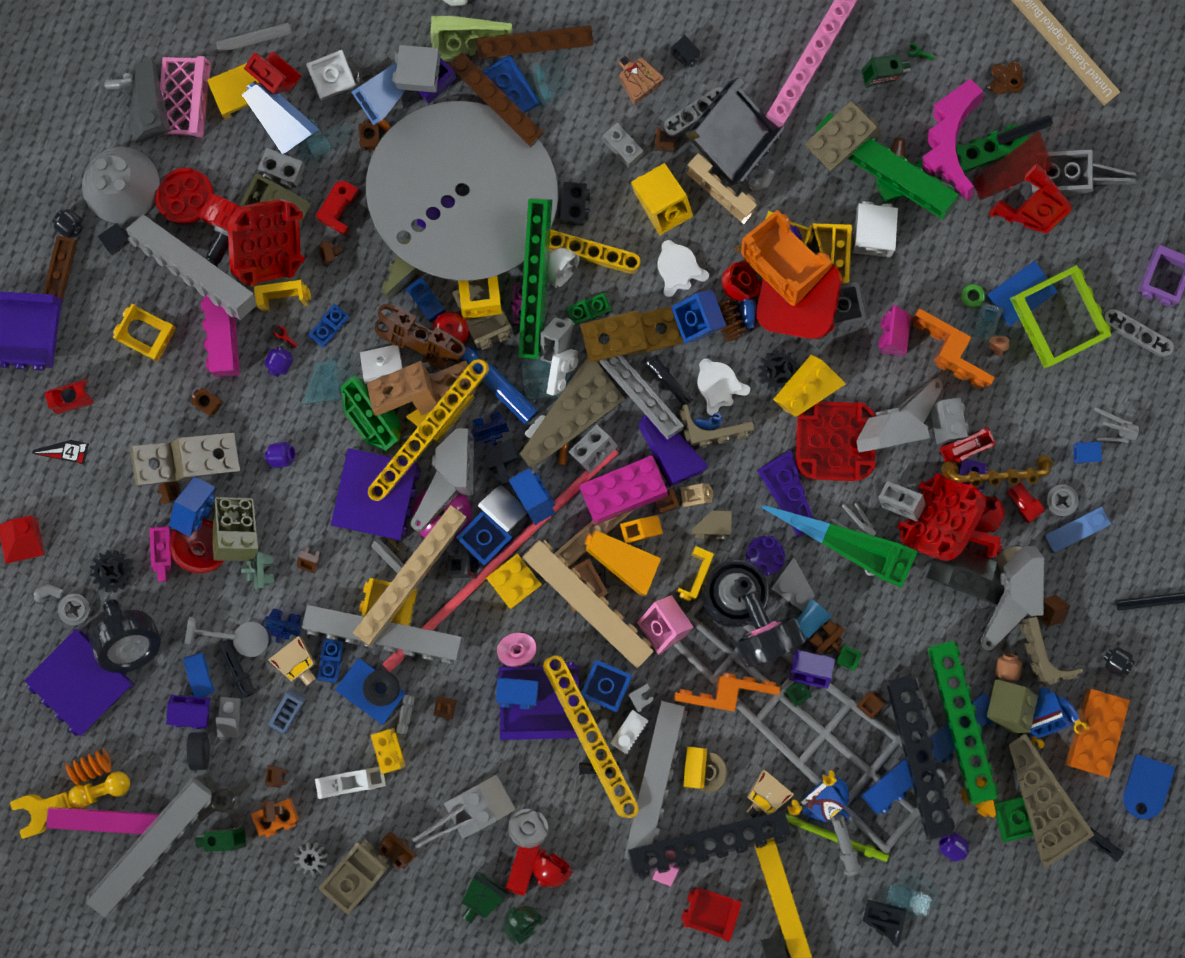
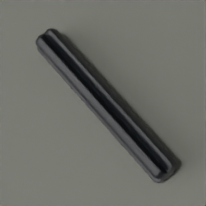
[1116,592,1185,610]

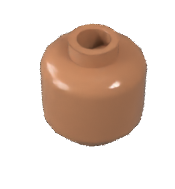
[995,653,1023,683]

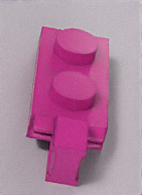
[150,526,173,582]

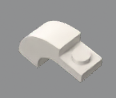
[315,767,386,799]

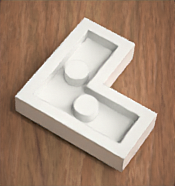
[547,349,578,396]

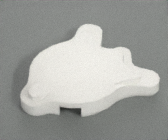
[657,240,709,298]
[697,359,750,416]

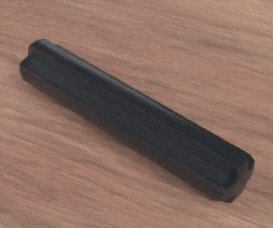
[996,115,1053,145]

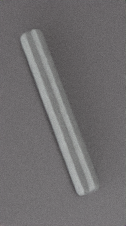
[216,23,292,53]

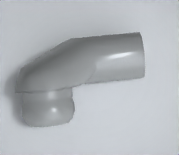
[749,169,775,191]
[33,584,64,602]

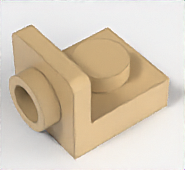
[680,484,713,507]

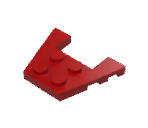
[989,164,1072,234]

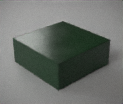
[785,682,812,707]

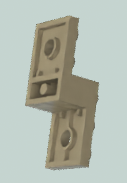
[130,433,240,486]

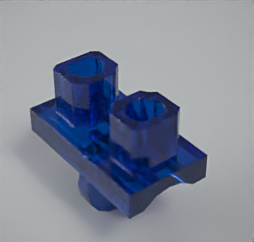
[471,412,509,446]
[264,609,301,644]

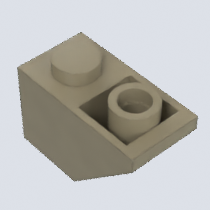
[691,511,732,540]

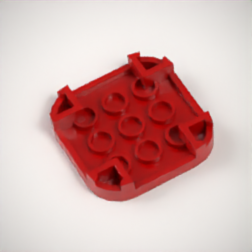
[228,199,305,286]
[757,264,844,340]
[796,401,876,482]
[897,474,986,561]

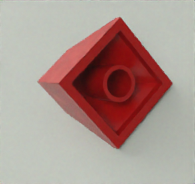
[0,515,45,564]

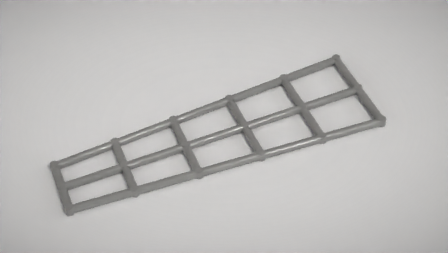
[673,597,952,853]

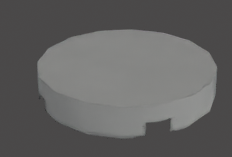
[508,808,548,848]

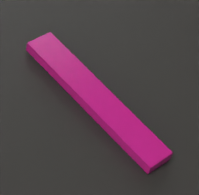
[46,807,159,834]

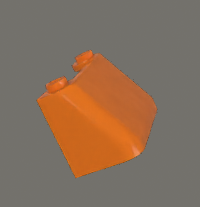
[741,210,832,306]

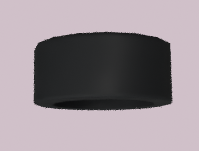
[186,732,210,771]

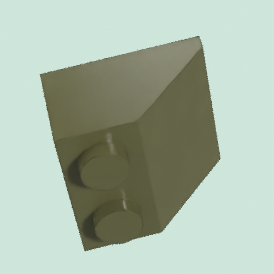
[987,680,1038,733]

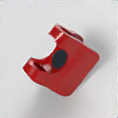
[44,378,95,415]

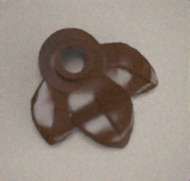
[988,61,1025,94]

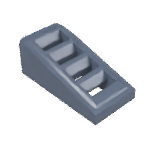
[268,689,306,735]

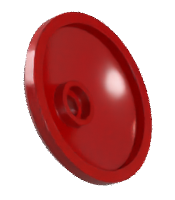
[169,519,225,573]

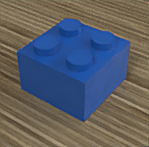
[671,290,727,343]
[509,468,556,525]
[169,476,216,537]
[456,511,513,566]
[581,659,632,712]
[496,678,539,709]

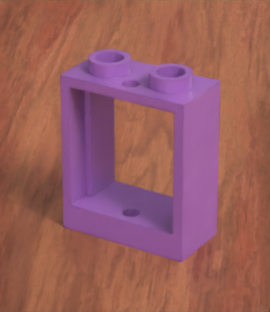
[1138,245,1185,307]

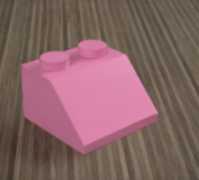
[637,595,693,655]

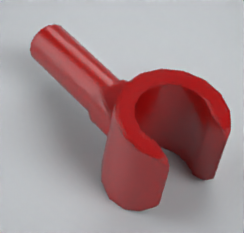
[272,325,298,348]

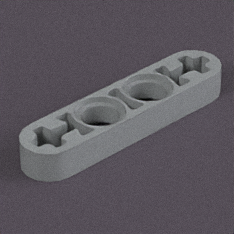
[663,87,723,137]
[1103,309,1174,357]

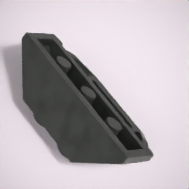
[926,550,1005,606]

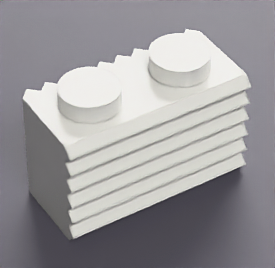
[610,710,648,754]

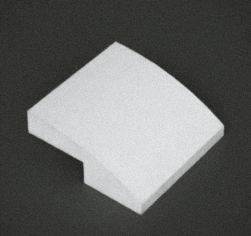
[478,485,527,532]

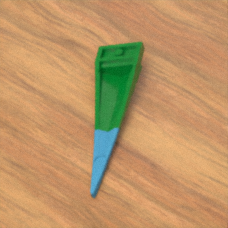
[762,505,918,588]

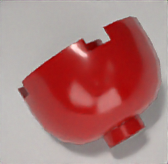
[721,261,761,301]
[431,312,470,351]
[974,495,1005,533]
[533,849,574,888]

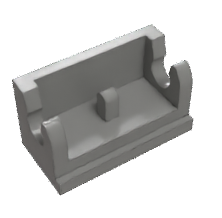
[628,683,653,712]

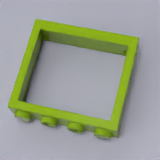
[1010,265,1112,368]

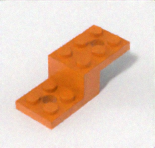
[910,308,995,390]
[674,673,780,712]

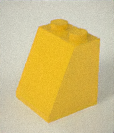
[631,163,693,235]

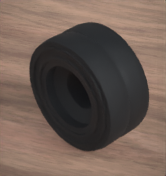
[363,670,400,706]

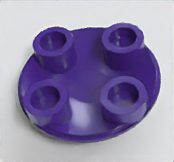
[746,536,785,576]

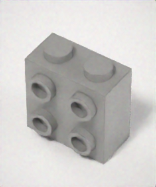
[392,45,441,92]
[931,398,969,445]

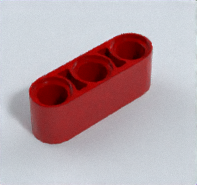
[505,845,540,896]

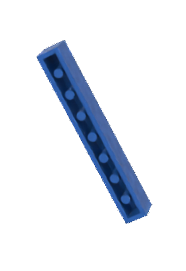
[860,693,994,814]

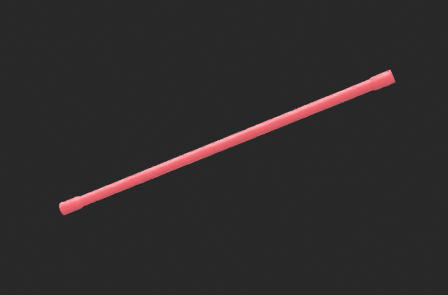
[382,450,619,672]

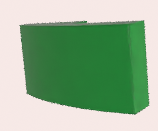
[567,293,612,326]

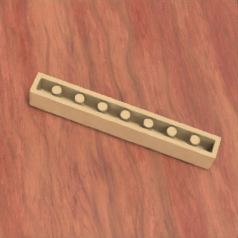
[353,505,467,647]
[522,540,654,668]

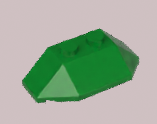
[340,375,400,451]

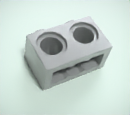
[603,123,643,169]
[258,148,305,188]
[569,424,618,473]
[878,481,926,521]

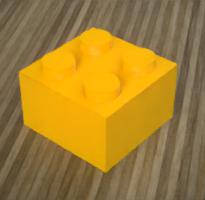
[486,553,542,610]

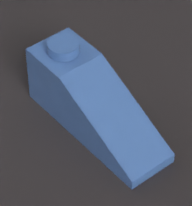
[1044,507,1111,553]

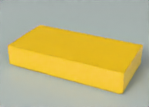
[684,747,707,789]

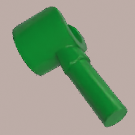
[907,43,934,60]

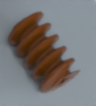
[718,298,747,342]

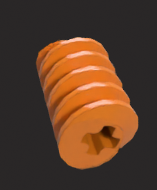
[65,748,112,785]

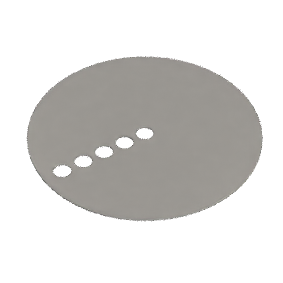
[366,101,558,281]

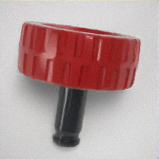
[200,194,241,268]

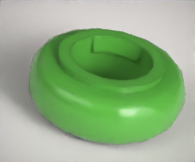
[961,284,985,308]

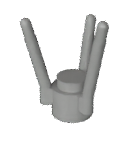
[1094,407,1139,443]
[831,503,877,536]

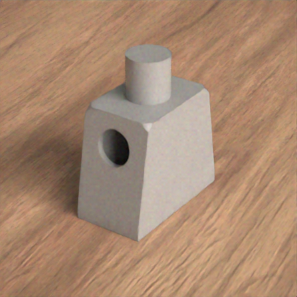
[540,318,574,364]

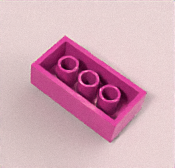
[201,296,240,378]
[579,456,668,526]

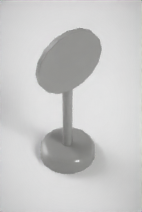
[185,617,269,657]

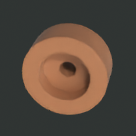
[989,336,1010,356]

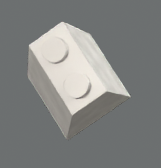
[851,201,898,258]

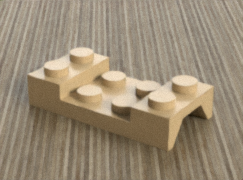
[686,153,757,224]

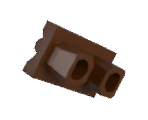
[808,620,845,655]
[377,831,417,870]

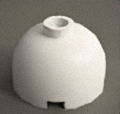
[547,248,580,288]

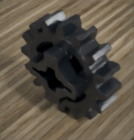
[758,349,801,392]
[90,550,134,593]

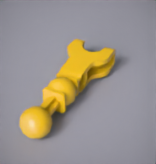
[10,771,130,839]

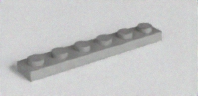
[599,356,684,440]

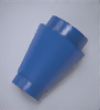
[739,300,758,328]

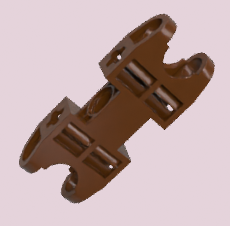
[375,304,465,370]

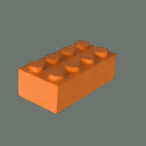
[1065,689,1130,778]

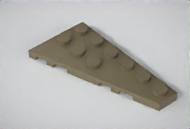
[520,356,625,470]
[1008,734,1094,869]

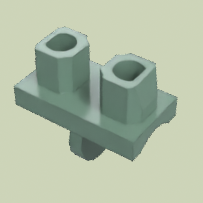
[241,552,274,589]

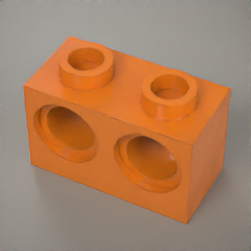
[251,798,299,838]

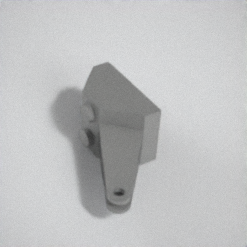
[1032,150,1136,197]
[857,378,943,452]
[411,429,474,532]
[980,546,1044,650]
[412,774,516,848]

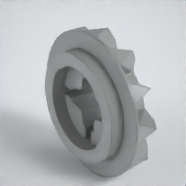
[1046,485,1079,516]
[58,594,91,626]

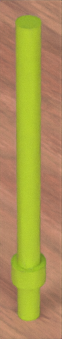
[776,810,889,862]

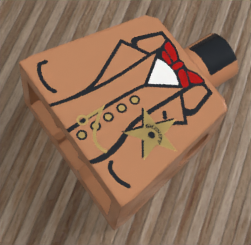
[618,55,664,105]

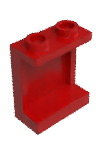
[244,52,302,94]
[969,530,1002,559]
[681,886,742,942]

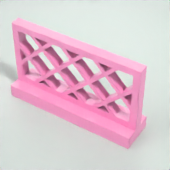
[160,56,211,138]

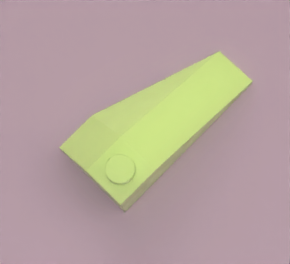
[431,16,512,62]

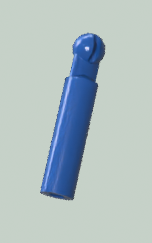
[460,347,538,424]

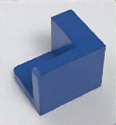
[1073,442,1102,464]

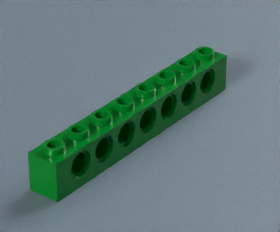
[875,124,1031,204]
[927,641,998,805]

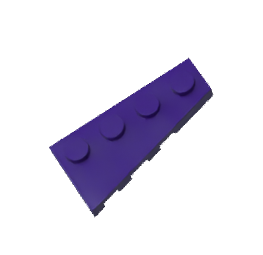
[757,450,813,538]

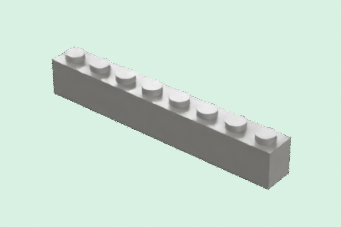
[126,215,257,320]
[302,605,464,665]
[624,701,688,864]
[86,777,212,918]

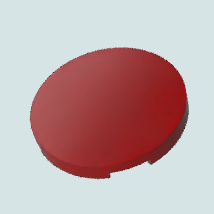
[155,168,214,225]

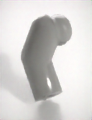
[105,73,134,90]

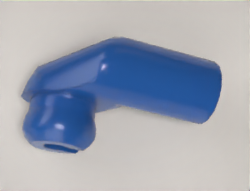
[694,413,722,431]

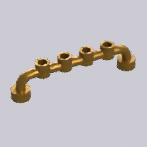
[941,455,1053,488]

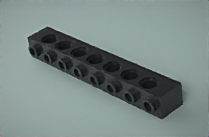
[886,675,955,840]
[628,810,791,878]

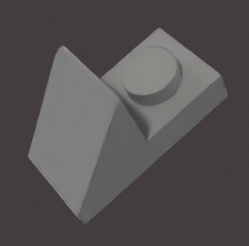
[216,697,241,738]

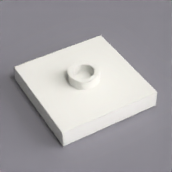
[306,50,357,101]
[360,345,402,384]

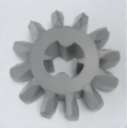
[294,842,328,876]

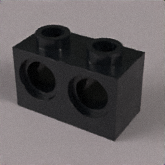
[561,182,591,226]

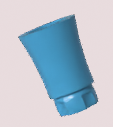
[797,599,832,641]

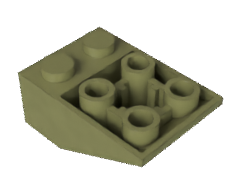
[239,174,311,226]
[382,238,422,301]
[213,497,258,561]

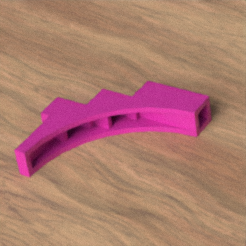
[922,79,983,201]

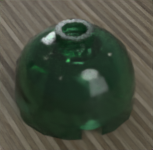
[504,906,544,946]

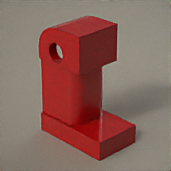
[315,181,360,237]
[939,427,996,463]

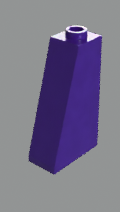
[638,415,708,487]

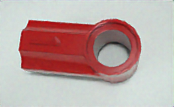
[1006,482,1045,523]

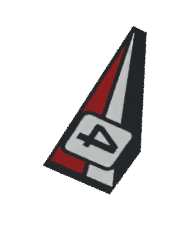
[32,440,89,464]

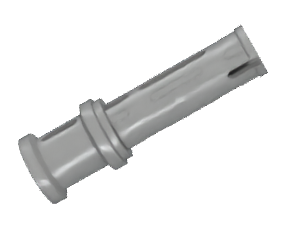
[831,815,862,876]

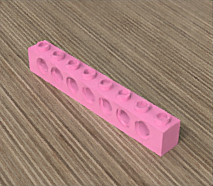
[766,0,858,128]

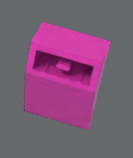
[878,305,911,356]

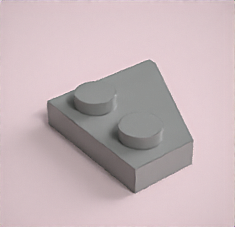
[771,558,815,612]

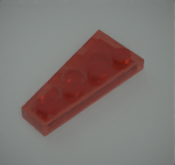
[973,131,1054,200]

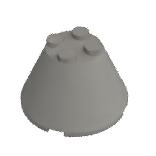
[82,147,160,224]

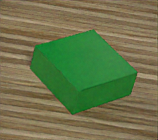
[836,645,862,671]

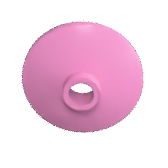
[497,633,537,667]

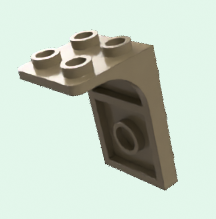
[804,101,881,173]
[452,278,514,351]
[679,404,754,449]
[1020,617,1083,684]
[318,839,391,915]

